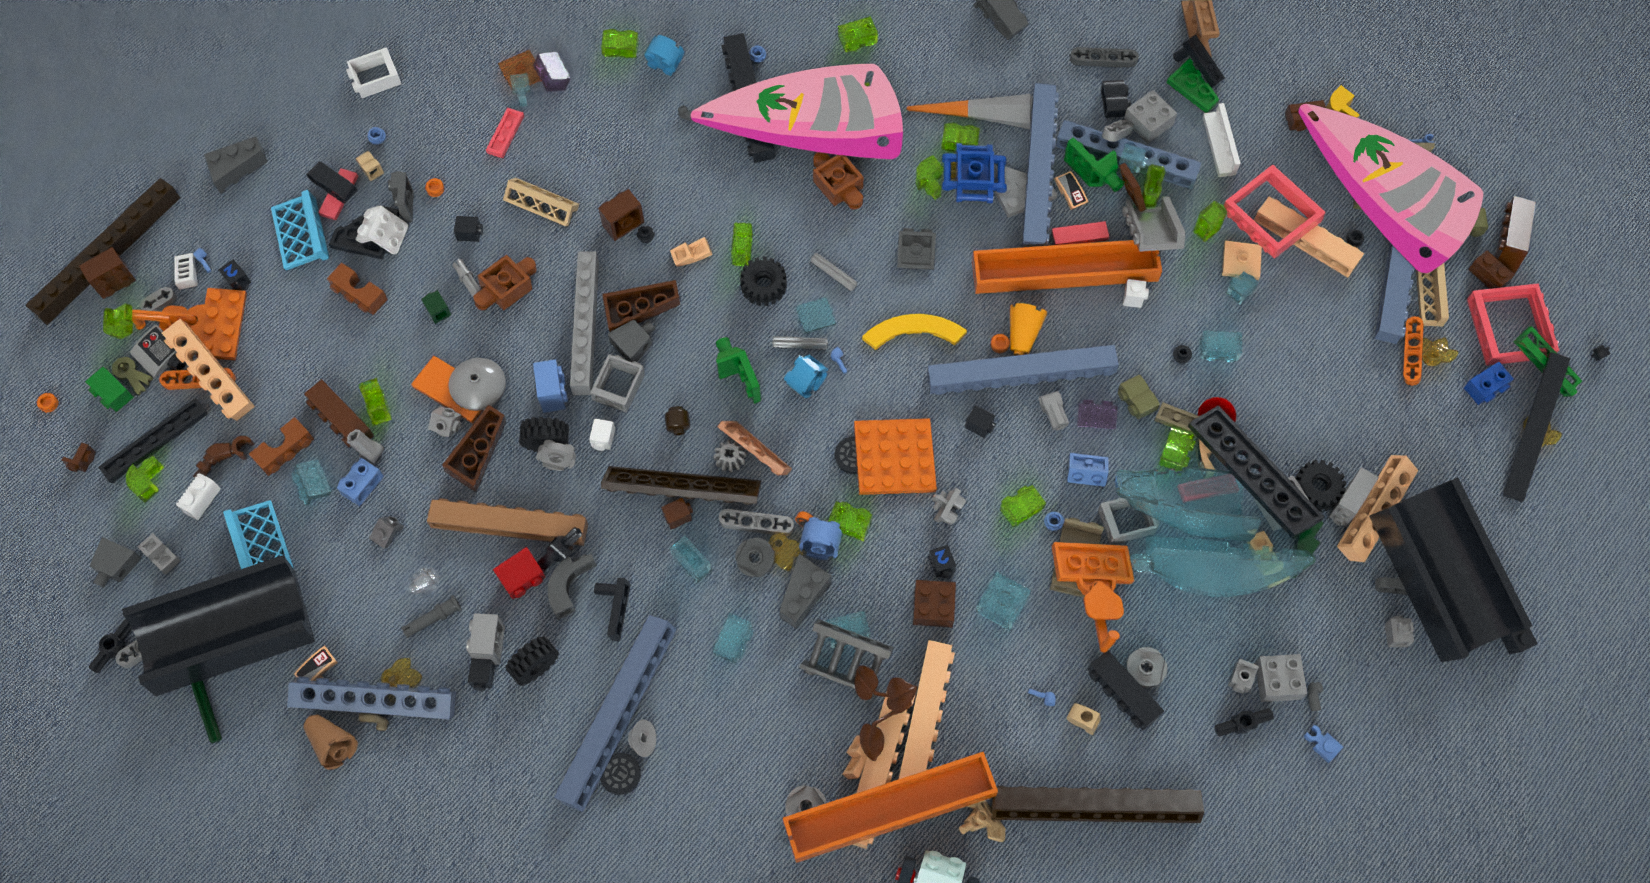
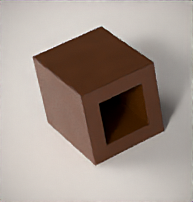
[661,497,693,530]

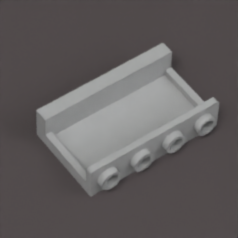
[1122,196,1185,252]

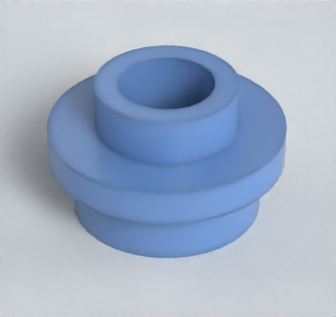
[749,45,766,63]
[367,127,386,145]
[1044,512,1064,531]

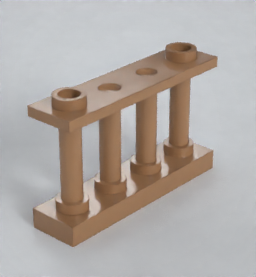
[1181,0,1220,57]

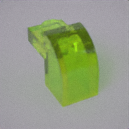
[915,155,943,200]
[103,303,133,340]
[358,378,392,426]
[126,455,164,503]

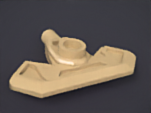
[959,800,1006,842]

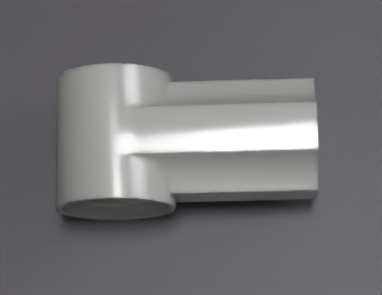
[1039,391,1069,431]
[347,429,384,465]

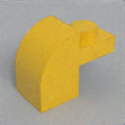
[1326,85,1360,118]

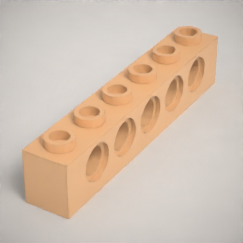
[162,319,255,421]
[1337,455,1418,562]

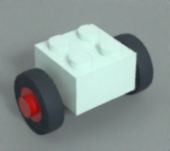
[895,850,980,883]

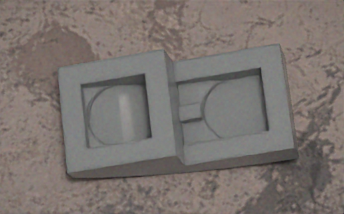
[137,533,180,575]

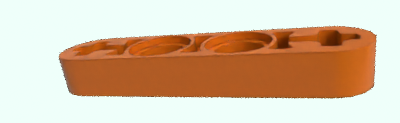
[1403,316,1423,386]
[159,368,236,390]

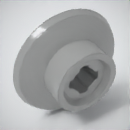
[628,720,656,757]

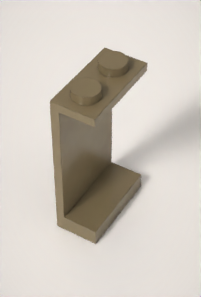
[1049,518,1104,598]

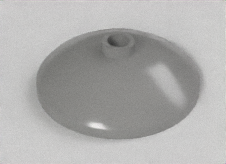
[449,358,506,411]

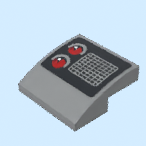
[130,324,177,379]

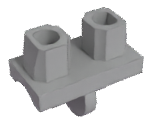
[932,488,966,525]

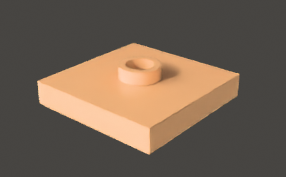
[1222,241,1262,280]

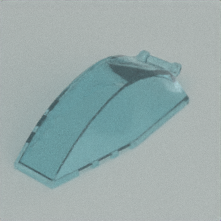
[1130,535,1316,597]

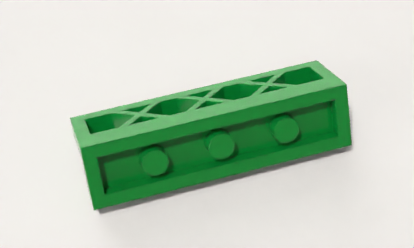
[1513,326,1582,397]

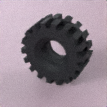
[740,257,787,306]
[519,417,569,452]
[1295,460,1346,512]
[506,636,559,686]

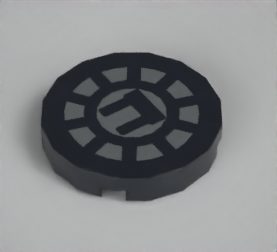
[834,437,857,474]
[600,753,641,795]

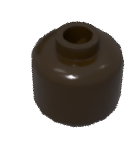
[664,406,691,436]

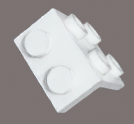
[356,205,408,255]

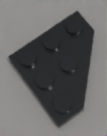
[329,206,400,259]

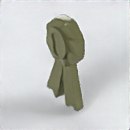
[112,357,153,395]

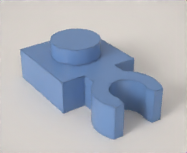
[1304,725,1343,763]

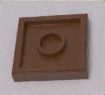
[1119,163,1146,212]

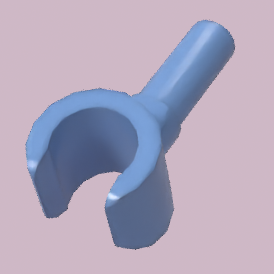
[1409,134,1434,143]
[193,248,211,273]
[830,347,847,374]
[1028,688,1056,706]

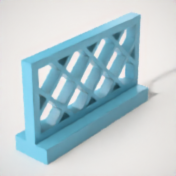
[271,190,329,271]
[223,500,294,569]

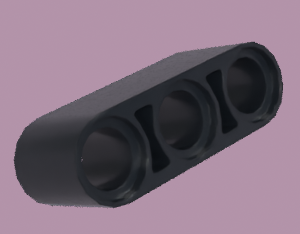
[306,161,357,204]

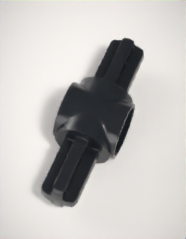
[537,527,582,570]
[89,619,132,673]
[1214,708,1274,737]

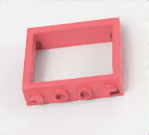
[1222,165,1326,259]
[1467,284,1559,366]

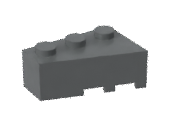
[973,0,1029,40]

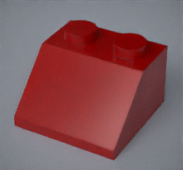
[493,547,546,600]

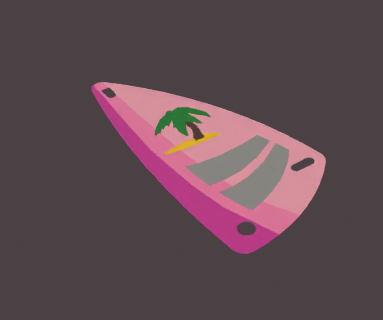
[691,64,903,159]
[1299,104,1483,273]

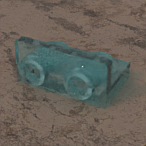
[291,459,332,505]

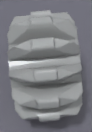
[713,439,746,473]

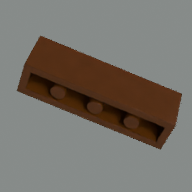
[304,379,374,448]

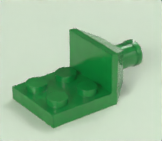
[1064,137,1125,192]
[715,337,761,404]

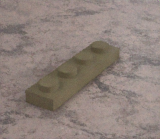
[1155,402,1231,446]

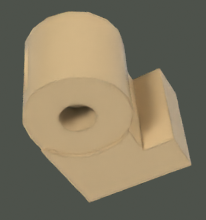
[355,151,384,181]
[1067,703,1101,735]

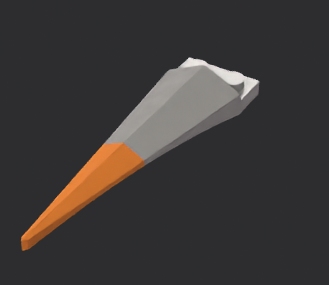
[906,94,1033,130]

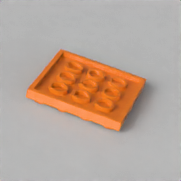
[854,418,937,495]

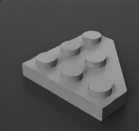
[994,167,1057,218]

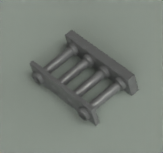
[800,619,894,697]

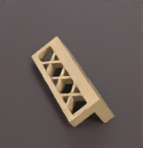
[503,178,579,226]
[1416,263,1449,327]

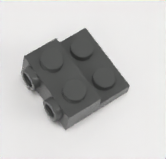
[388,171,414,222]
[897,228,936,270]

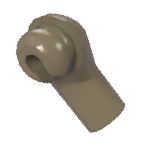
[359,713,389,731]

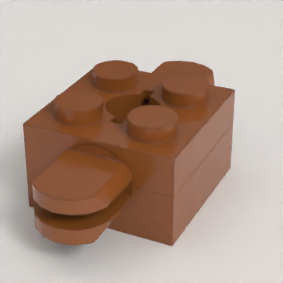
[813,152,864,210]
[473,254,537,311]

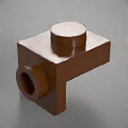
[61,442,96,472]

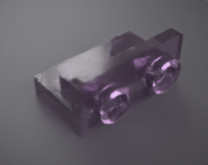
[1077,399,1118,429]

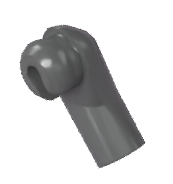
[678,105,705,121]
[1308,682,1323,711]

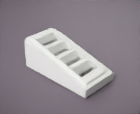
[175,253,198,290]

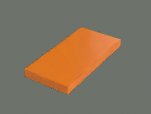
[411,356,483,424]

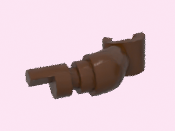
[193,436,255,478]

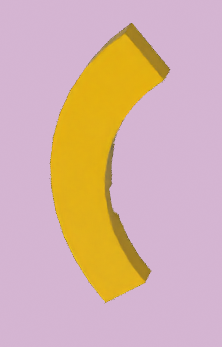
[862,314,967,350]

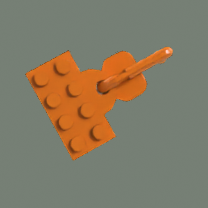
[129,288,247,360]
[1051,542,1134,653]

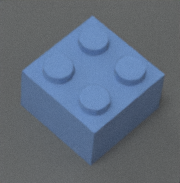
[533,359,568,413]

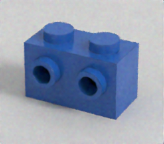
[1464,362,1514,405]

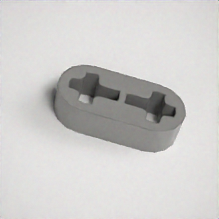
[140,287,176,312]

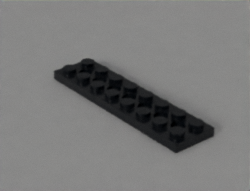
[1188,405,1324,539]

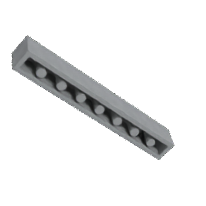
[570,251,599,395]

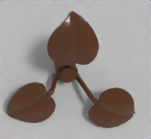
[855,665,918,761]

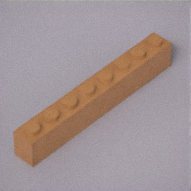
[427,498,588,546]

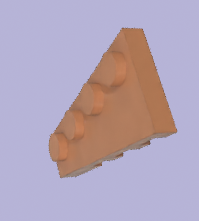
[717,421,792,476]

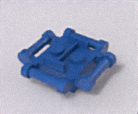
[942,143,1007,204]

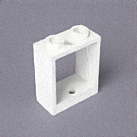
[346,47,401,98]

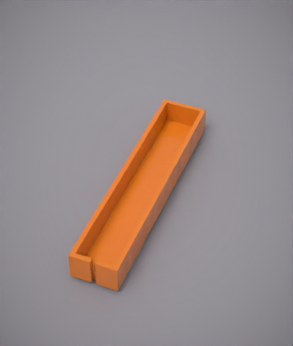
[972,240,1162,294]
[783,751,998,863]

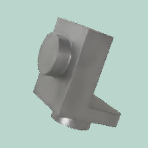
[369,516,404,548]

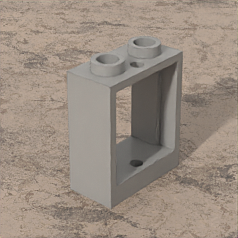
[590,354,645,413]
[1329,467,1379,527]
[1098,492,1159,545]

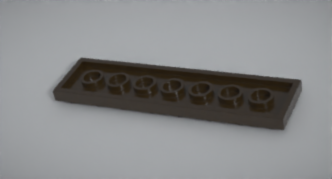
[601,466,761,505]

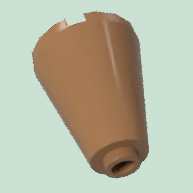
[303,714,358,770]

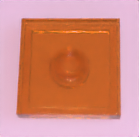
[498,49,545,92]

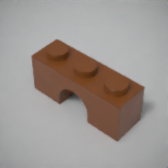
[327,262,388,315]
[249,417,314,476]

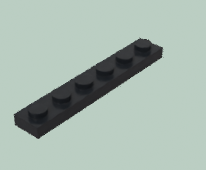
[98,398,209,483]

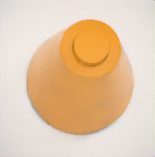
[1010,303,1047,356]

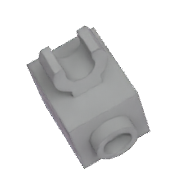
[1385,616,1414,647]

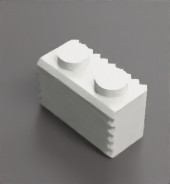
[176,473,221,520]

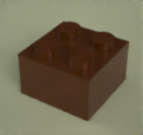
[598,189,645,241]
[79,247,136,299]
[913,580,956,628]

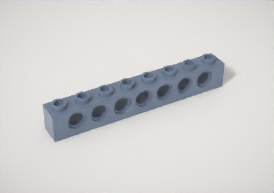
[1055,120,1201,189]
[287,677,456,719]

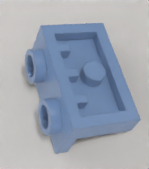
[1067,453,1109,487]

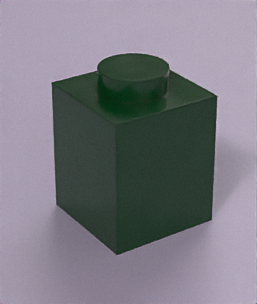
[421,290,451,324]

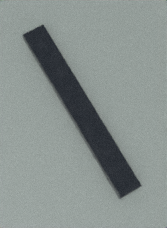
[1503,352,1571,502]

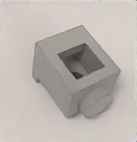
[1228,659,1259,693]

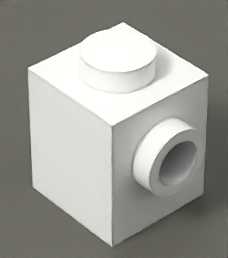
[1123,279,1149,308]
[589,419,615,451]

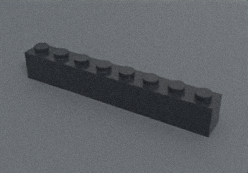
[721,33,775,163]

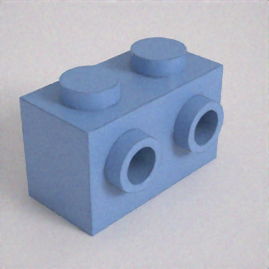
[337,458,384,507]

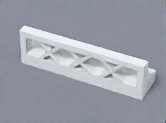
[1202,103,1240,177]

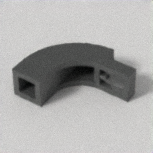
[548,553,597,620]

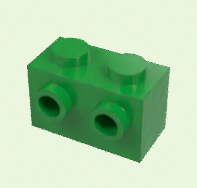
[85,367,134,412]

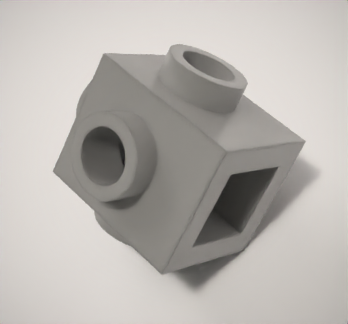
[428,406,461,437]

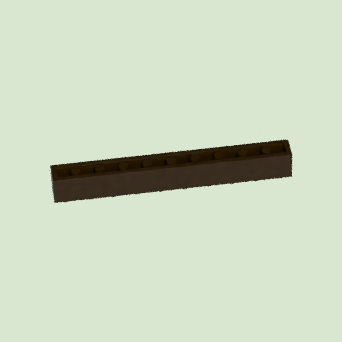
[25,177,180,325]
[990,786,1204,823]

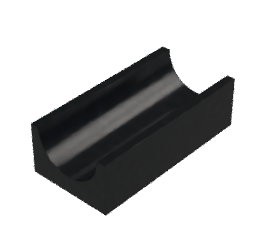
[1369,477,1532,662]
[122,555,315,696]

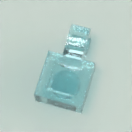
[510,73,530,107]

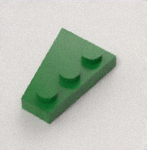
[1166,58,1219,113]

